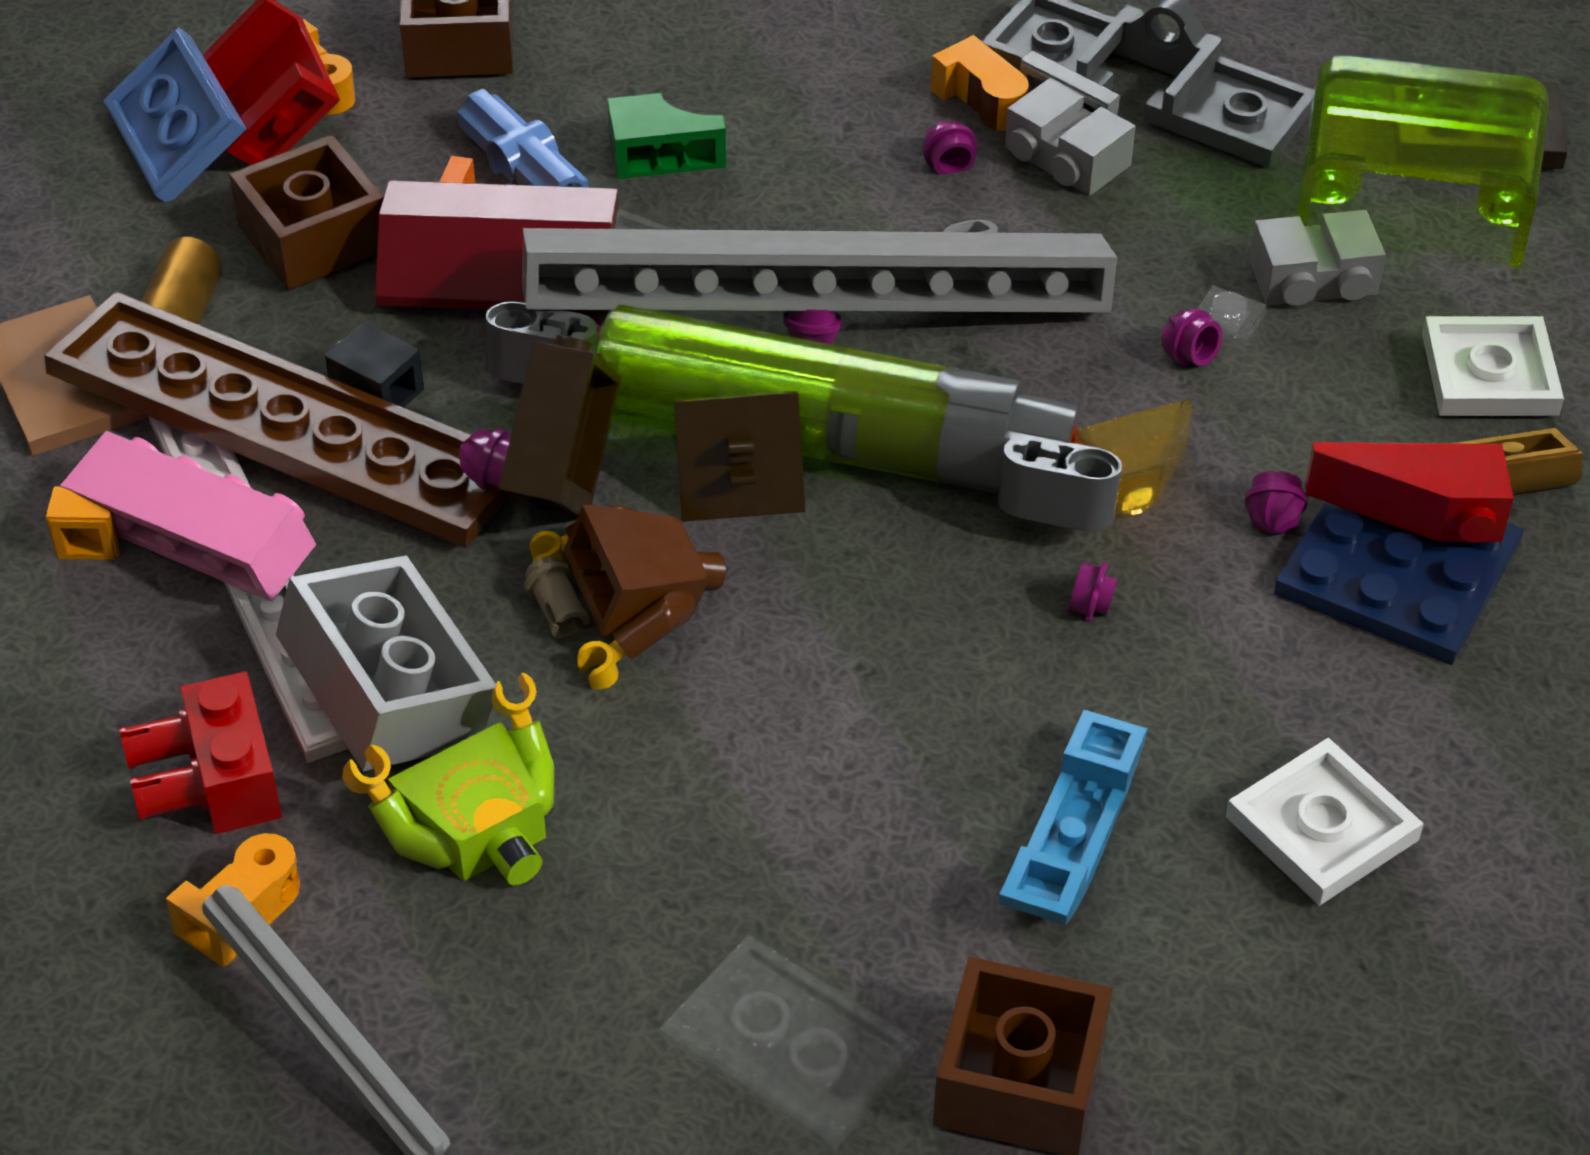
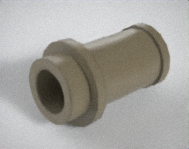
[524,557,590,639]

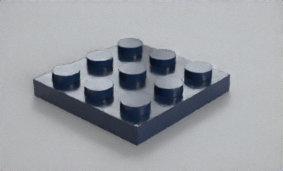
[1274,502,1524,665]

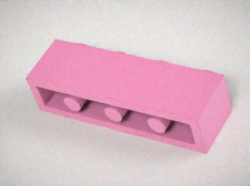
[60,431,316,602]

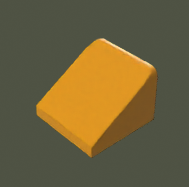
[46,486,120,560]

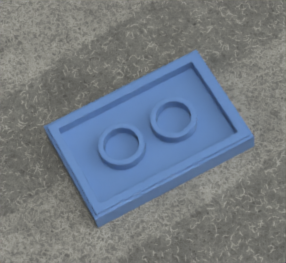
[103,27,247,202]

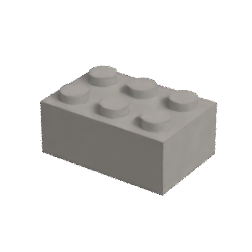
[276,555,496,772]

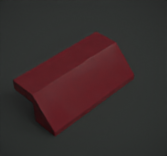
[375,180,618,314]

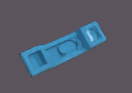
[998,710,1148,925]

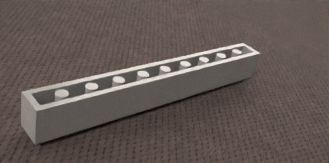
[522,228,1117,312]

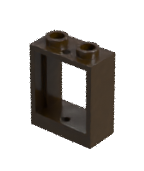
[498,335,622,517]

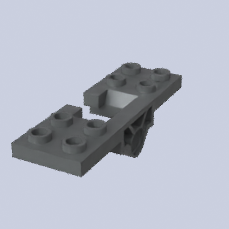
[982,0,1318,168]

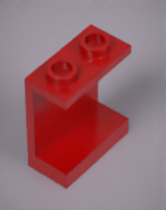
[203,0,340,165]

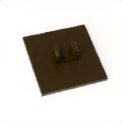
[674,391,805,522]

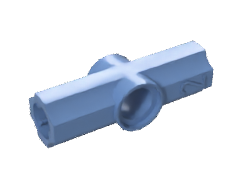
[457,88,589,188]

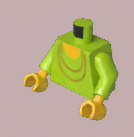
[342,673,555,886]

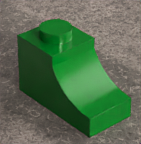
[607,93,727,180]

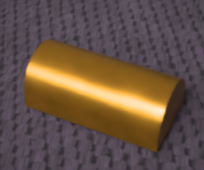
[141,237,222,325]
[1457,428,1583,494]

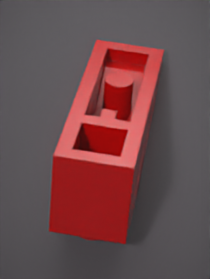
[1305,442,1514,543]

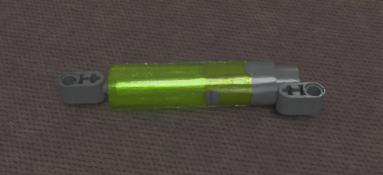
[486,301,1122,531]

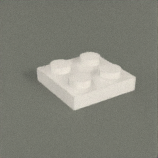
[1422,316,1564,416]
[1226,737,1424,906]

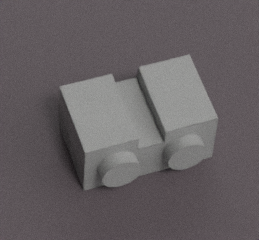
[1005,78,1136,196]
[1249,210,1386,306]

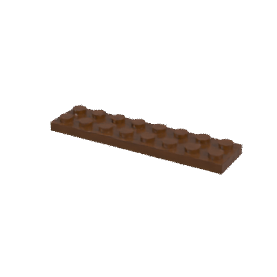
[44,292,511,548]

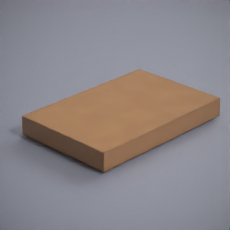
[0,295,149,456]

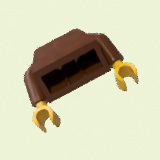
[529,505,726,690]

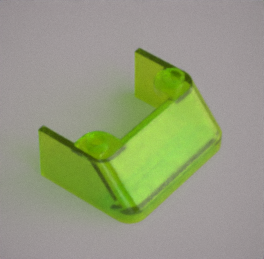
[1295,56,1549,268]

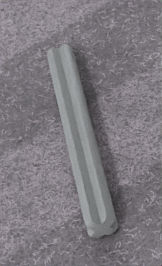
[202,884,450,1155]

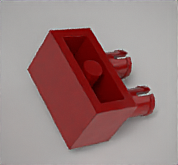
[119,671,282,835]

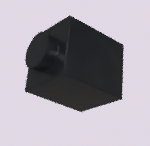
[325,322,424,408]

